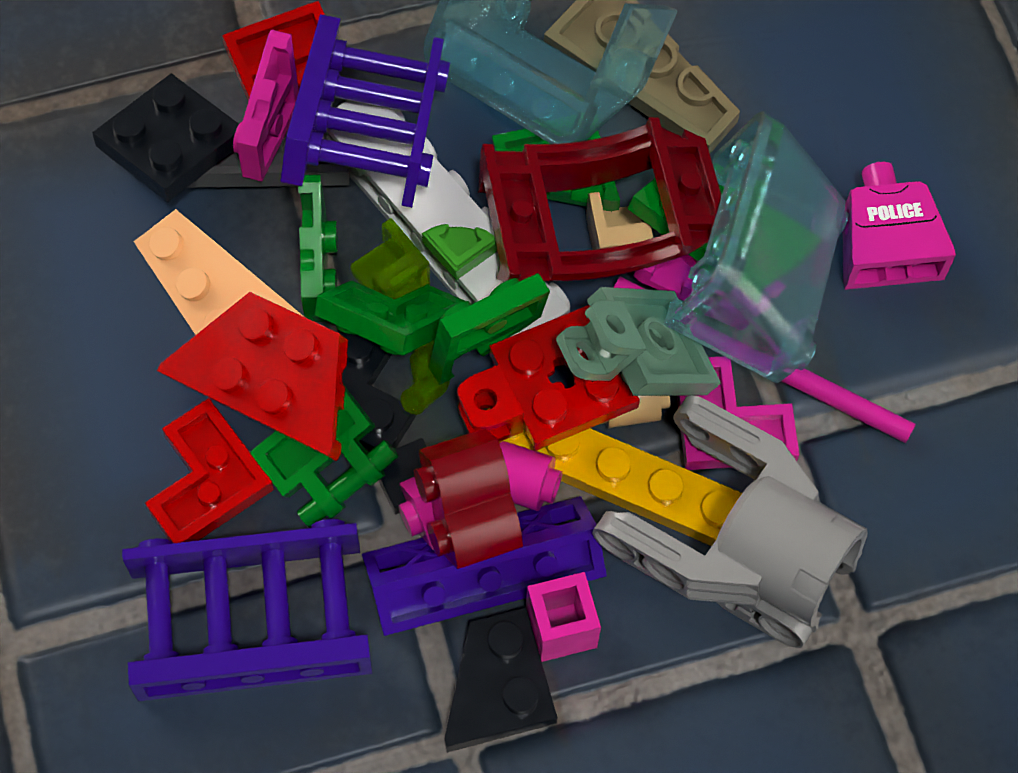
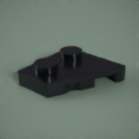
[444,608,558,753]

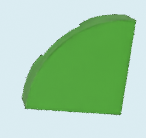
[422,224,497,280]

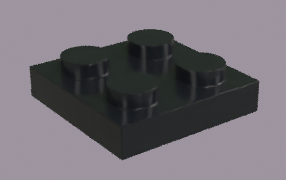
[92,73,239,202]

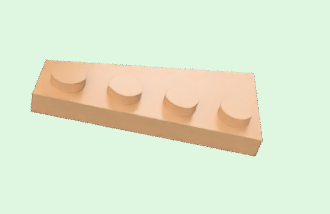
[133,209,304,335]

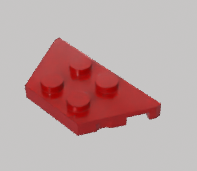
[157,292,348,461]

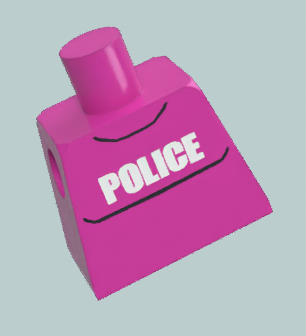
[842,162,956,290]

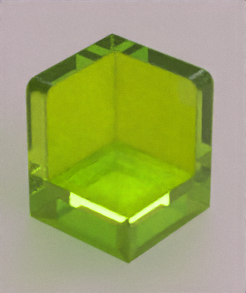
[351,218,430,299]

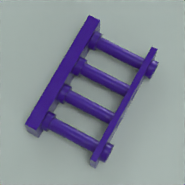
[280,14,450,208]
[122,519,373,701]

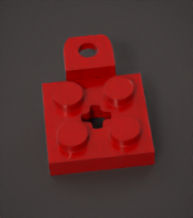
[457,305,640,451]

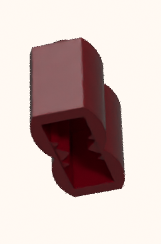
[414,428,523,569]

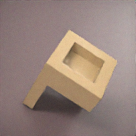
[586,192,653,250]

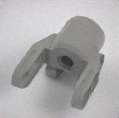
[592,395,868,648]

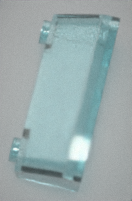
[423,0,677,144]

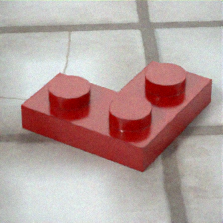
[145,398,274,543]

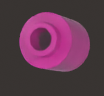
[500,441,563,511]

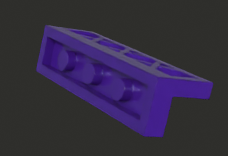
[362,496,607,636]

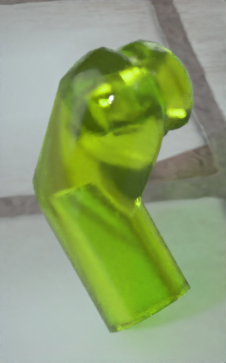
[401,340,450,415]

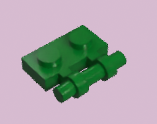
[250,384,399,528]

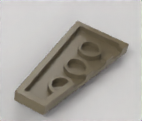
[543,0,740,153]

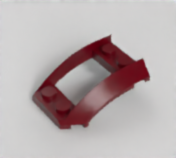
[478,117,730,281]

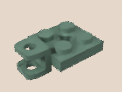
[556,287,721,396]

